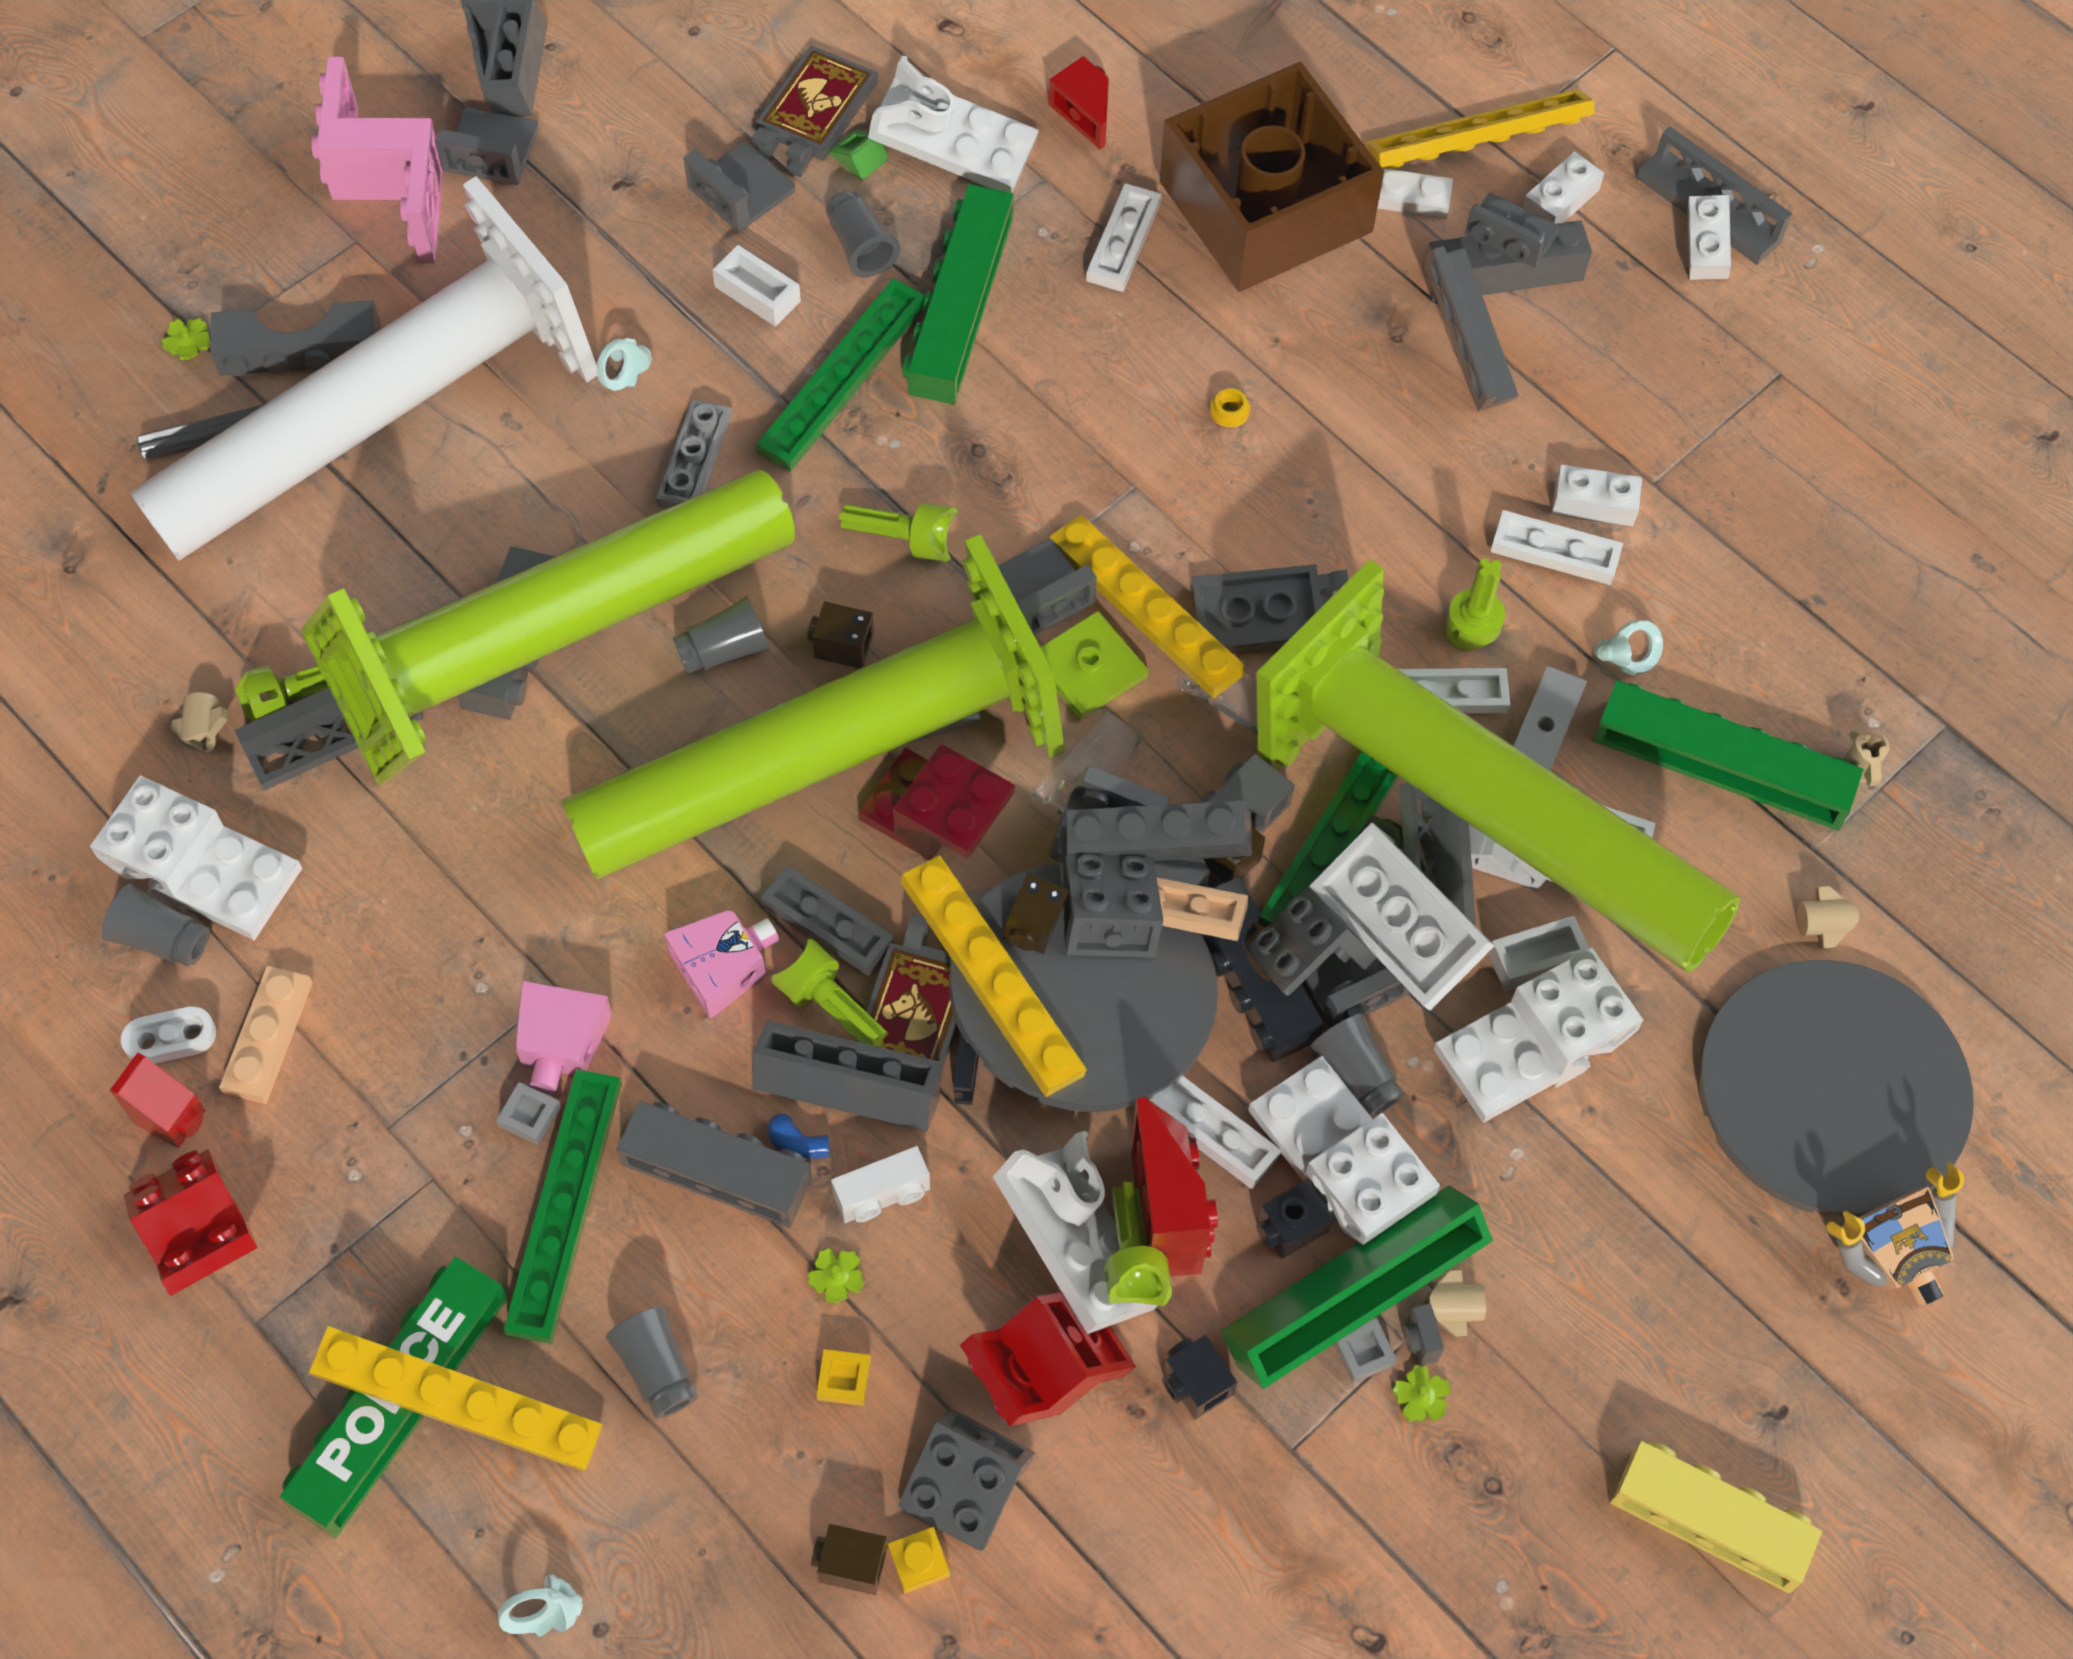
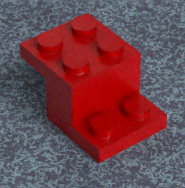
[123,1149,258,1296]
[960,1292,1136,1426]

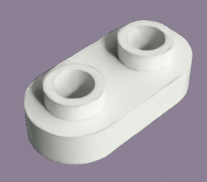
[121,1006,217,1064]

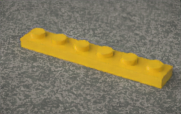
[1365,89,1595,169]
[1049,514,1245,699]
[900,856,1087,1097]
[309,1326,603,1472]

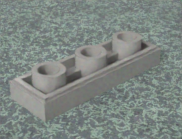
[656,399,732,508]
[1513,666,1587,770]

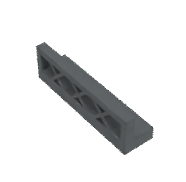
[1636,126,1792,265]
[1425,246,1519,412]
[234,688,423,790]
[1399,782,1476,926]

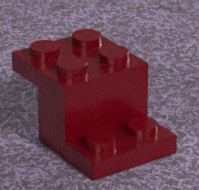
[858,743,1015,860]

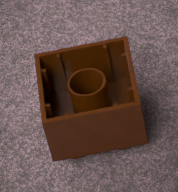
[1159,61,1384,292]

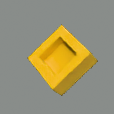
[816,1349,871,1406]
[888,1527,950,1594]

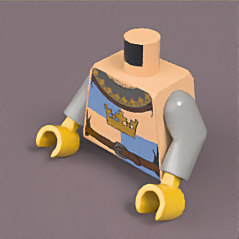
[1826,1162,1964,1307]

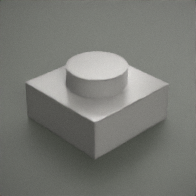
[496,1082,561,1146]
[1334,1318,1397,1384]

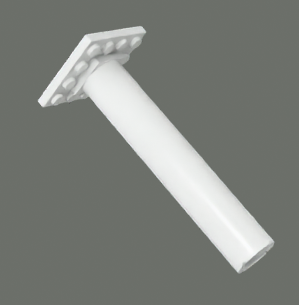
[129,176,598,561]

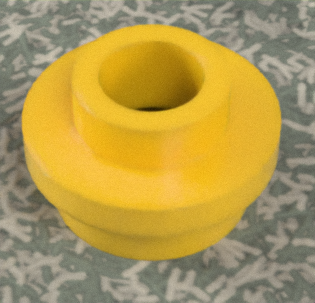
[1210,388,1250,428]

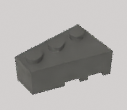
[461,0,547,117]

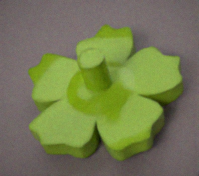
[161,318,210,360]
[807,1248,865,1304]
[1392,1365,1451,1423]

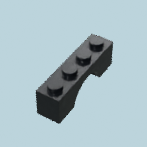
[1201,877,1324,1062]

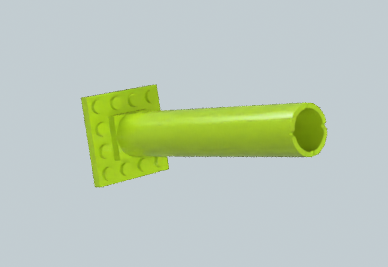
[300,469,795,786]
[561,534,1065,880]
[1257,559,1741,972]

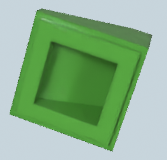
[829,129,888,179]

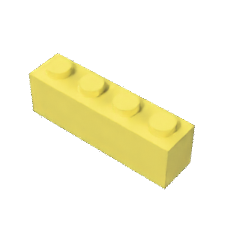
[1610,1441,1823,1594]

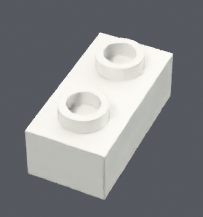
[1522,151,1604,224]
[1688,195,1731,280]
[712,245,801,327]
[1552,464,1642,527]
[1488,916,1589,992]
[831,1146,930,1223]

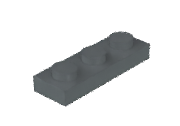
[761,865,894,975]

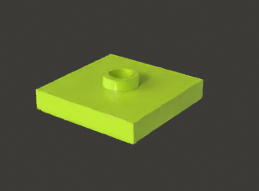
[1040,611,1149,720]

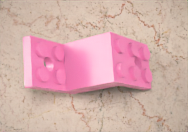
[312,57,444,263]

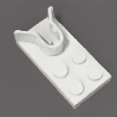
[868,56,1039,193]
[1309,823,1494,1011]
[993,1131,1157,1334]

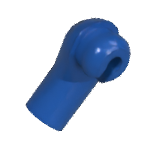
[766,1113,830,1159]

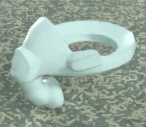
[597,338,653,391]
[1592,620,1663,676]
[497,1574,583,1637]

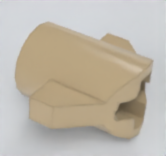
[171,692,228,753]
[1844,728,1890,787]
[1797,886,1860,948]
[1424,1270,1486,1338]

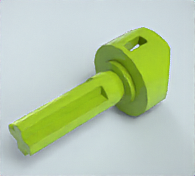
[839,502,958,563]
[1445,558,1506,651]
[236,665,329,721]
[771,939,888,1047]
[1105,1182,1172,1307]

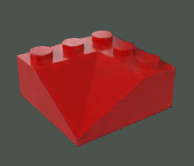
[1130,1098,1218,1277]

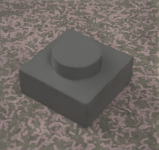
[1403,1304,1444,1366]

